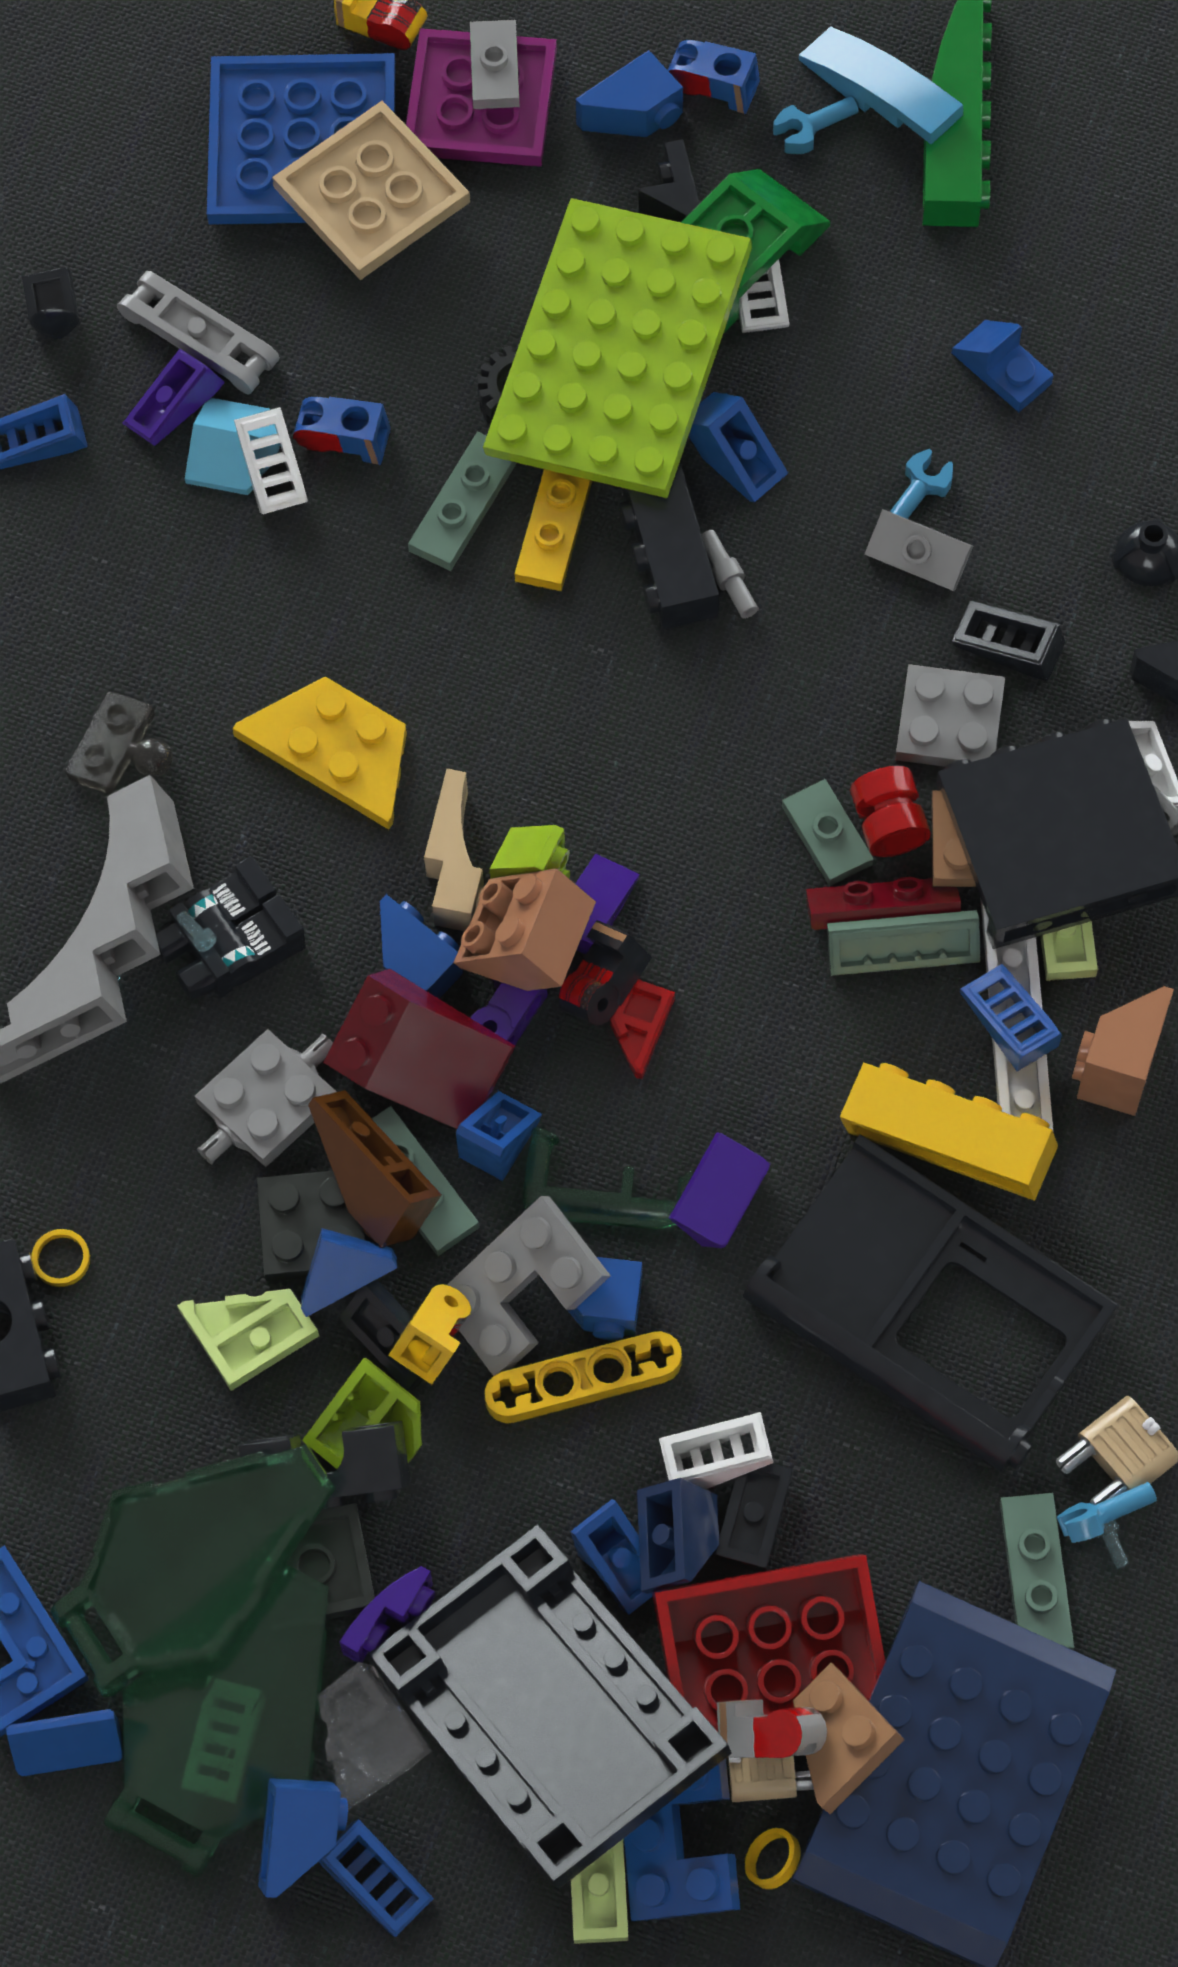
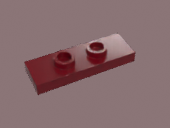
[806,877,961,930]

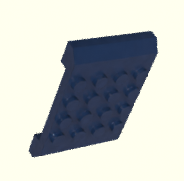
[791,1581,1116,1967]

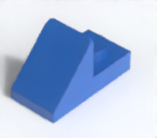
[951,320,1053,413]
[571,1499,653,1615]

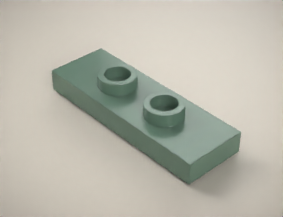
[408,431,517,571]
[827,910,980,976]
[372,1106,480,1256]
[1000,1493,1074,1650]

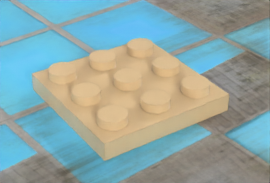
[272,101,470,280]

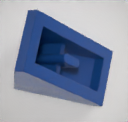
[456,1091,542,1181]
[301,1228,397,1317]

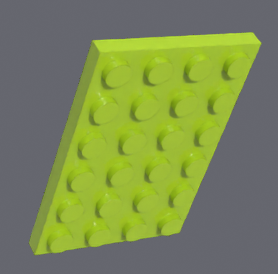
[483,198,752,498]

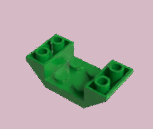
[681,169,830,334]

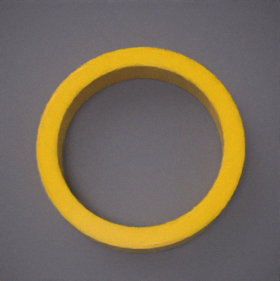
[31,1229,90,1287]
[745,1828,801,1889]

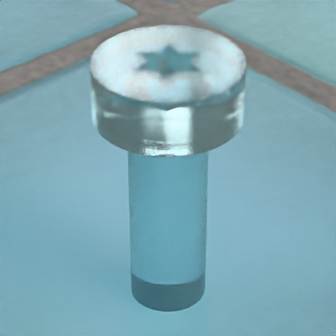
[177,911,217,952]
[1097,1520,1129,1569]

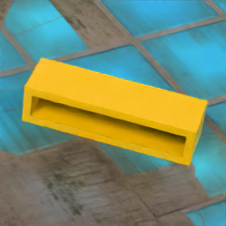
[840,1062,1058,1201]

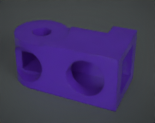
[471,980,548,1045]

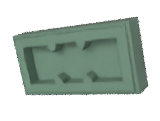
[782,779,874,887]

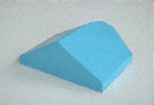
[185,398,280,495]

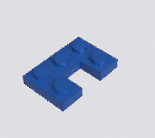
[0,1545,89,1737]
[624,1758,740,1921]

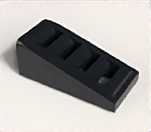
[952,601,1065,681]

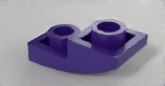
[339,1566,435,1665]

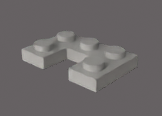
[447,1196,611,1376]

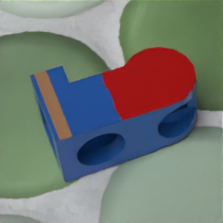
[668,40,760,114]
[293,397,391,465]

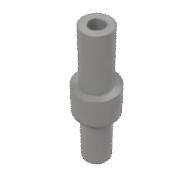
[701,530,759,618]

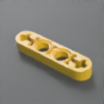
[485,1331,682,1423]

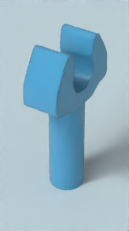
[773,96,859,154]
[890,449,953,519]
[1057,1482,1157,1543]

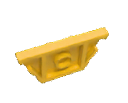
[232,677,407,830]

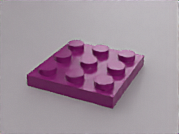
[406,28,557,167]

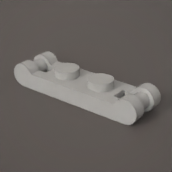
[117,271,280,394]

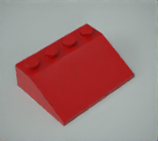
[652,1554,885,1732]

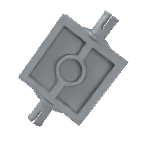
[195,1029,336,1167]

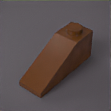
[308,1090,442,1247]

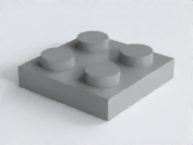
[895,664,1005,767]

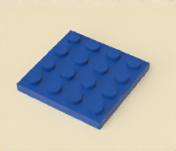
[207,53,396,225]

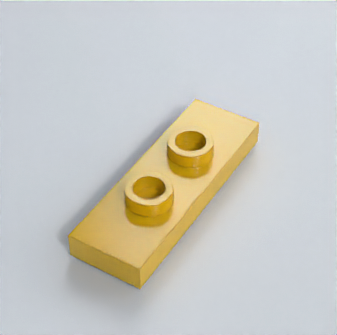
[514,469,592,591]

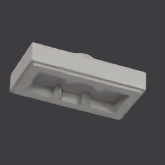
[470,20,520,109]
[865,509,973,591]

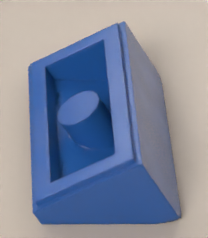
[6,1709,123,1776]

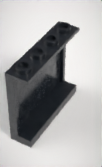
[935,718,1178,949]

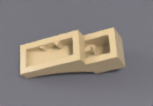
[424,769,484,931]

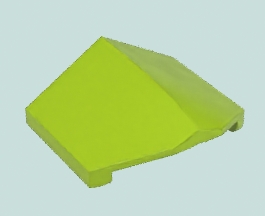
[302,1358,422,1469]

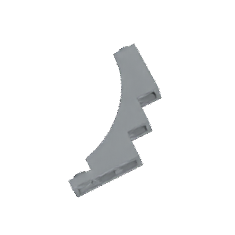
[0,775,194,1084]

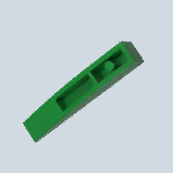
[922,0,992,227]

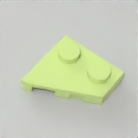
[177,1289,319,1391]

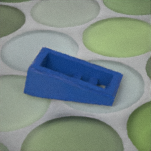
[0,394,87,469]
[960,964,1062,1072]
[318,1819,434,1938]

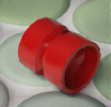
[850,766,931,857]

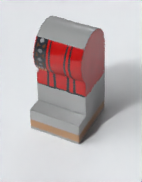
[717,1700,827,1758]

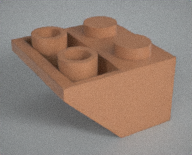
[454,868,596,991]

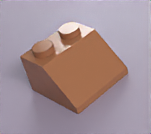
[1072,986,1174,1116]

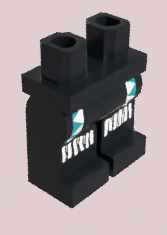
[156,855,306,1000]

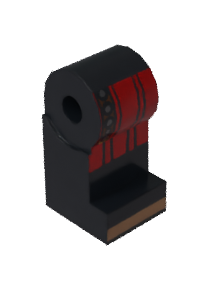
[559,920,652,1025]

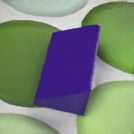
[669,1133,770,1249]

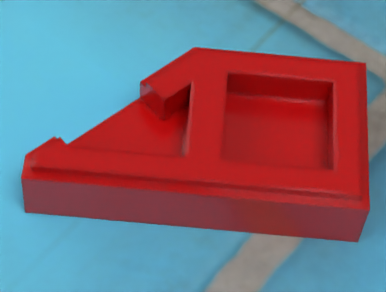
[610,979,675,1080]

